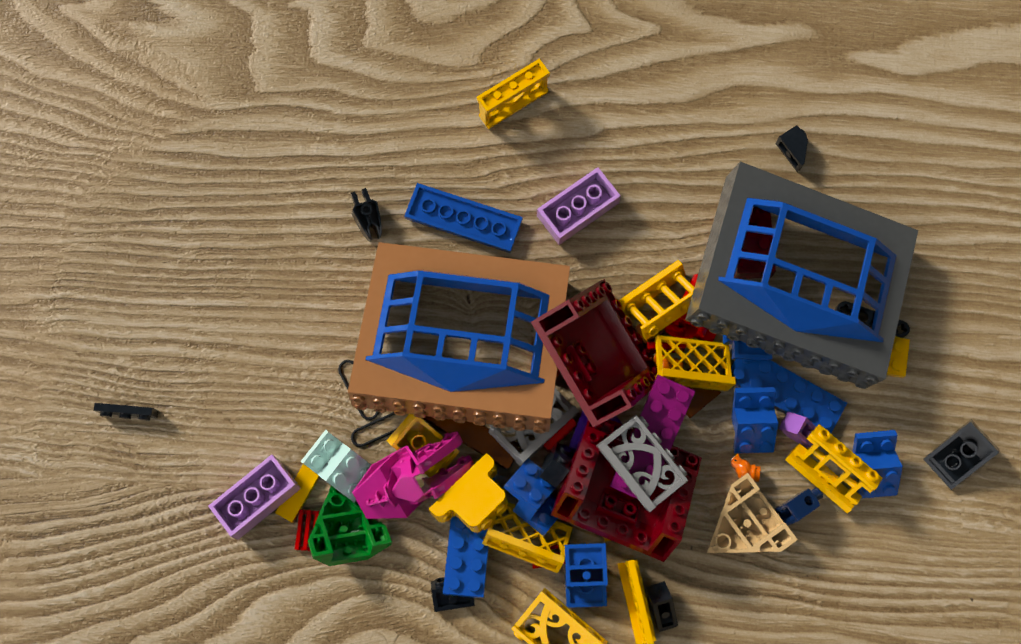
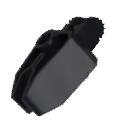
[351,188,382,242]

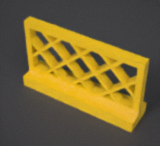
[655,335,736,391]
[482,502,573,573]
[617,559,657,644]

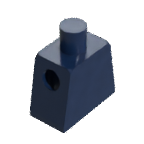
[774,487,823,526]

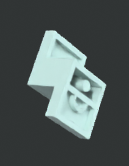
[301,430,371,502]

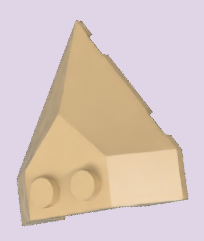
[707,473,798,553]

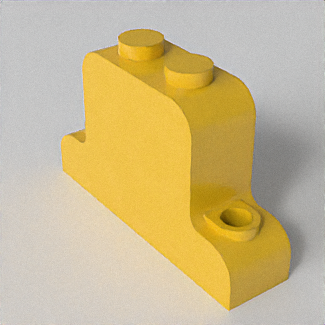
[429,453,508,533]

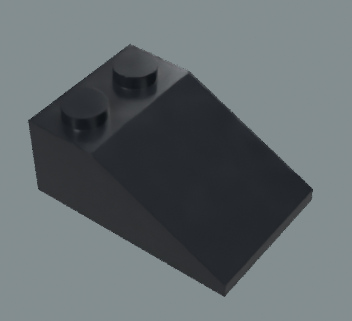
[923,419,1000,490]

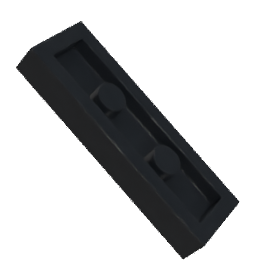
[93,403,158,421]

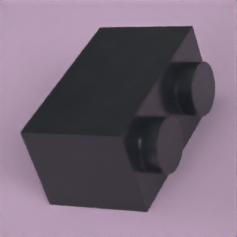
[539,442,573,488]

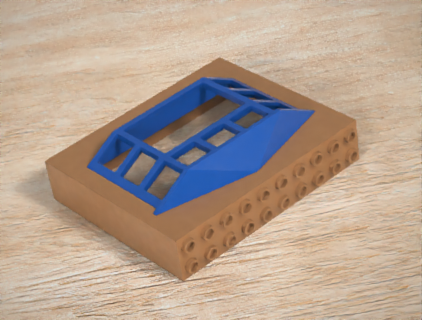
[348,242,570,434]

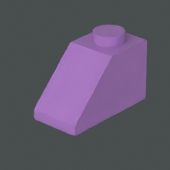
[779,412,816,449]

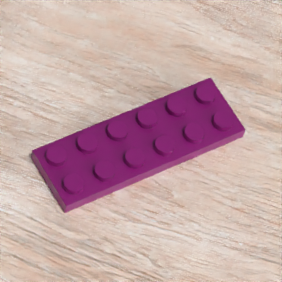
[610,375,695,498]

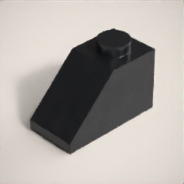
[775,125,808,172]
[645,581,678,632]

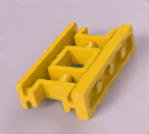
[785,424,882,514]

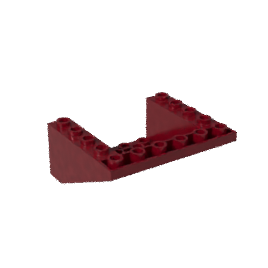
[531,279,657,427]
[551,419,702,562]

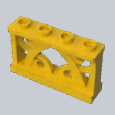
[476,58,550,129]
[512,588,608,644]

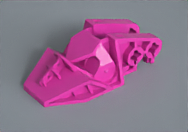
[352,432,474,519]

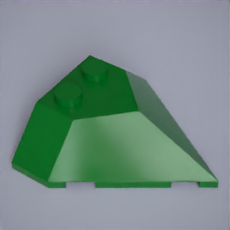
[308,486,392,566]

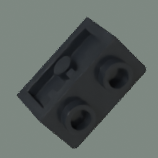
[431,577,475,612]

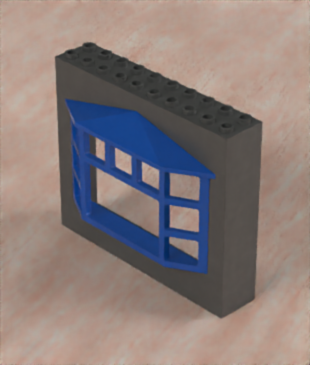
[685,161,918,389]

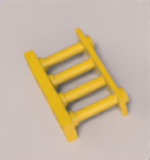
[619,260,694,340]

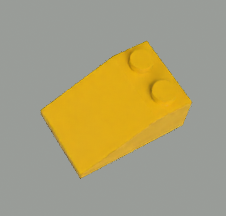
[387,414,460,477]

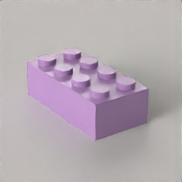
[537,167,621,245]
[208,455,301,540]

